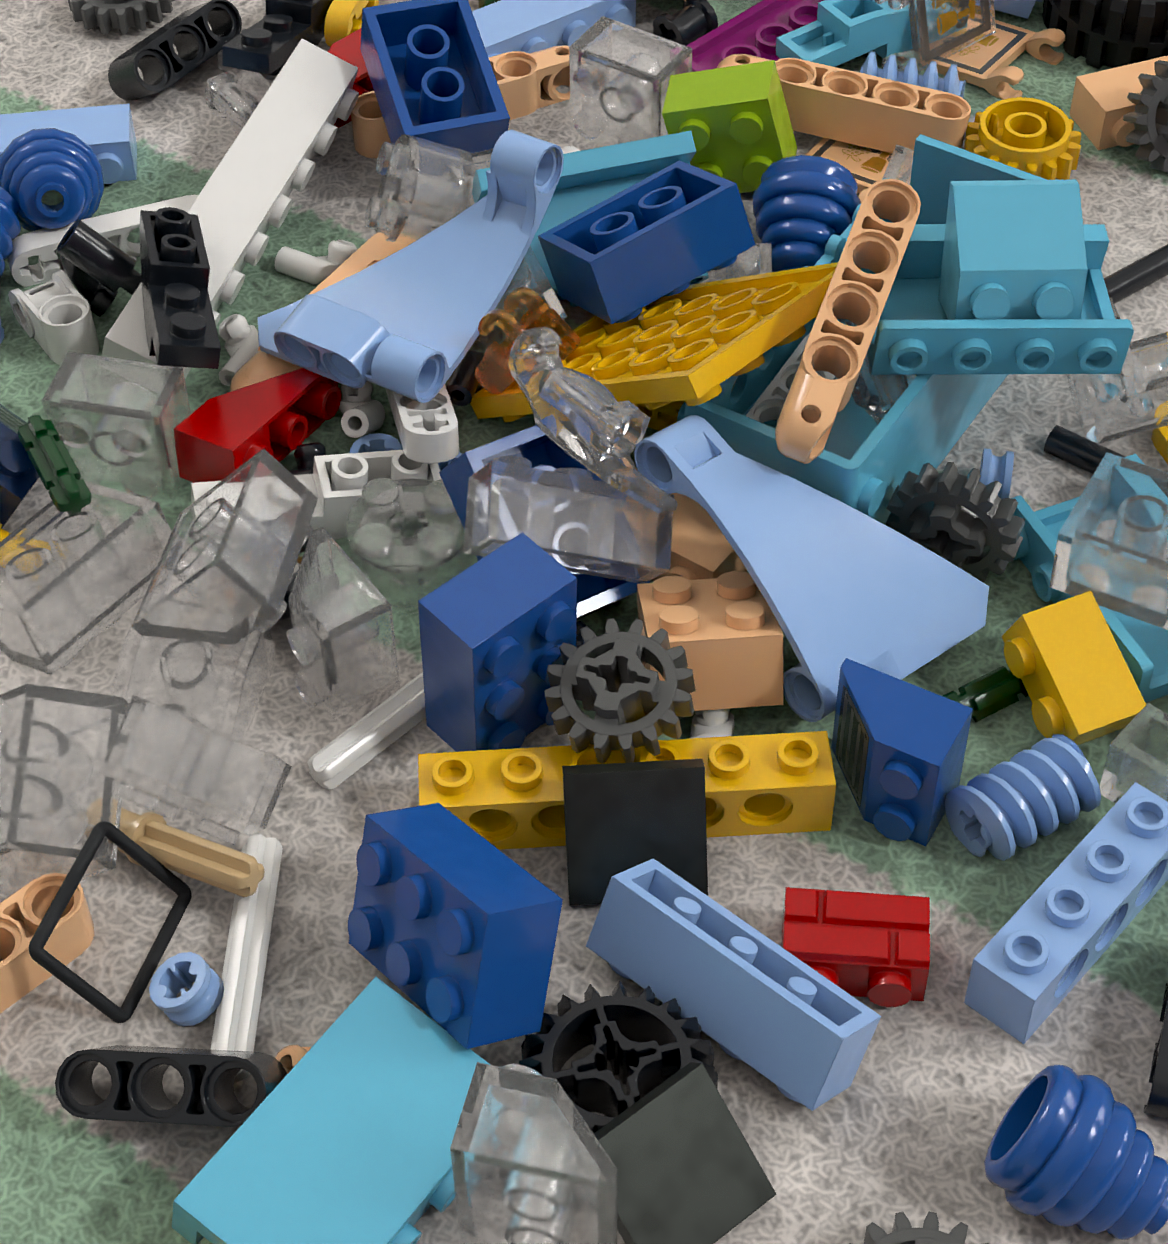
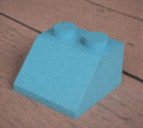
[938,179,1087,320]

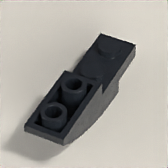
[222,0,333,76]
[140,207,221,369]

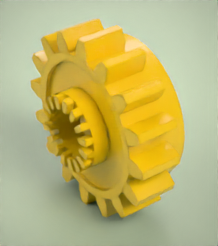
[964,97,1082,180]

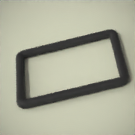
[29,821,192,1023]

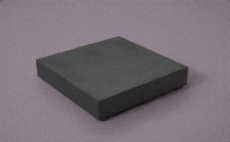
[562,759,708,905]
[572,1062,777,1244]

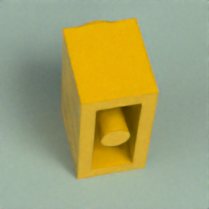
[1001,591,1148,745]

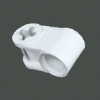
[8,270,100,367]

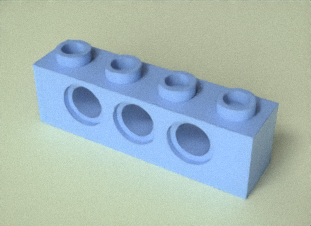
[964,782,1168,1044]

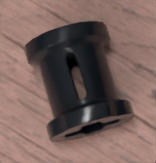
[653,0,718,54]

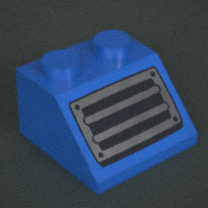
[831,658,973,846]

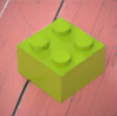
[662,60,797,193]

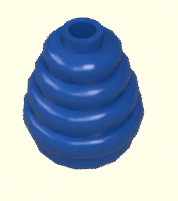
[0,128,104,231]
[753,155,861,272]
[984,1065,1168,1240]

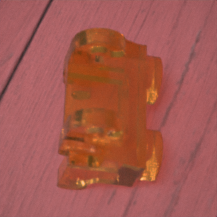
[475,287,581,394]

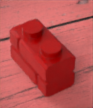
[781,887,930,1007]

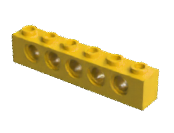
[418,731,836,850]

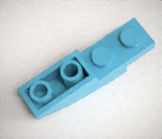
[776,0,965,67]

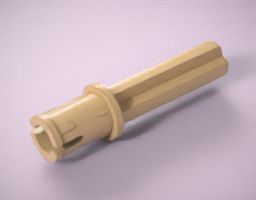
[83,800,265,897]

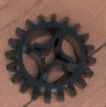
[515,981,718,1176]

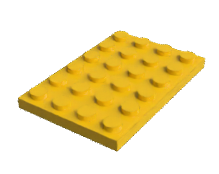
[470,262,861,422]

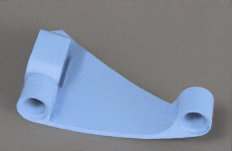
[258,129,564,403]
[634,415,989,722]

